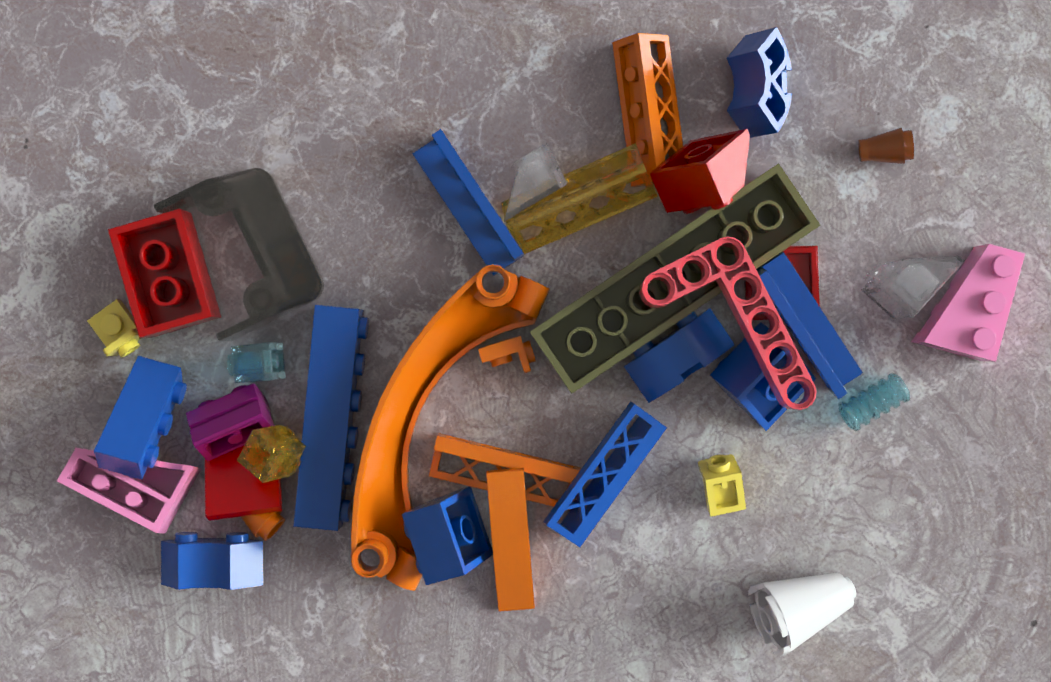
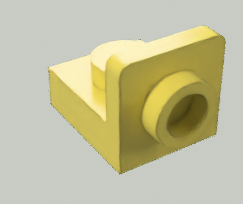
[87,299,141,358]
[698,454,746,517]

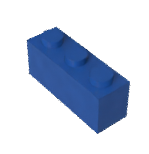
[94,356,187,480]

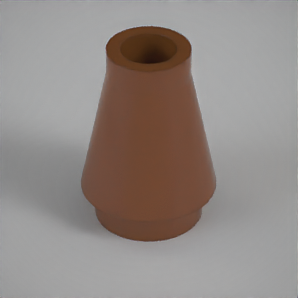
[858,128,914,164]

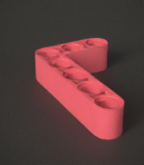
[639,236,817,410]

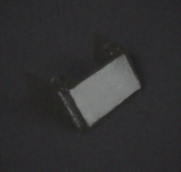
[154,168,324,341]

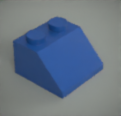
[710,322,816,431]
[402,486,493,585]

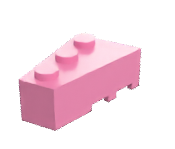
[911,244,1025,362]
[57,448,201,534]

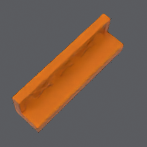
[612,33,683,187]
[429,433,581,510]

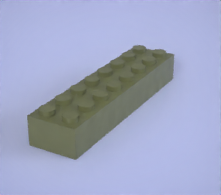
[530,163,821,394]

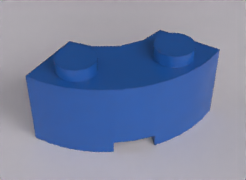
[726,27,792,138]
[624,308,735,403]
[161,532,263,590]

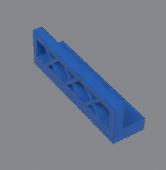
[412,129,524,276]
[756,251,863,400]
[543,401,667,547]

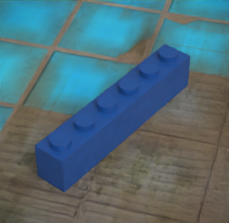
[293,305,369,531]

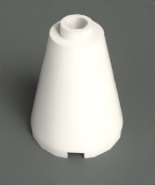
[748,572,856,657]

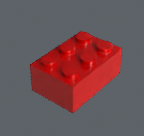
[108,209,221,338]

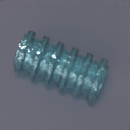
[838,372,910,432]

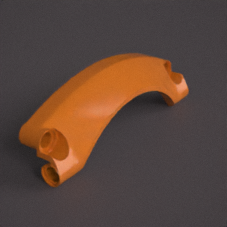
[351,265,550,591]

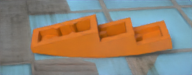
[486,468,535,611]

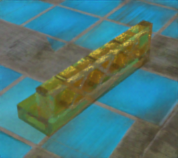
[501,143,658,254]

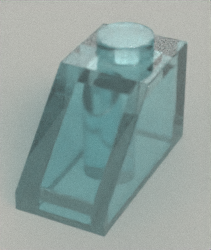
[227,342,286,383]

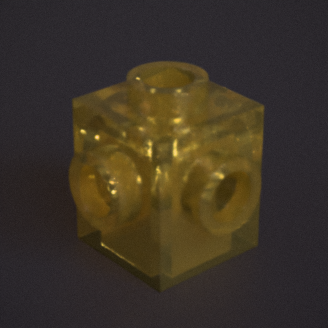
[237,425,306,483]

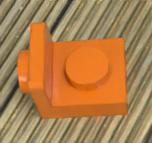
[478,335,536,373]

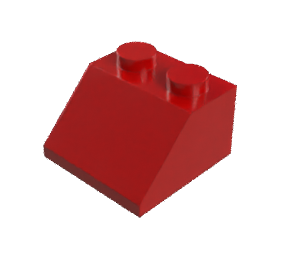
[650,129,750,214]

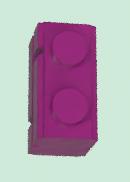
[186,383,276,461]

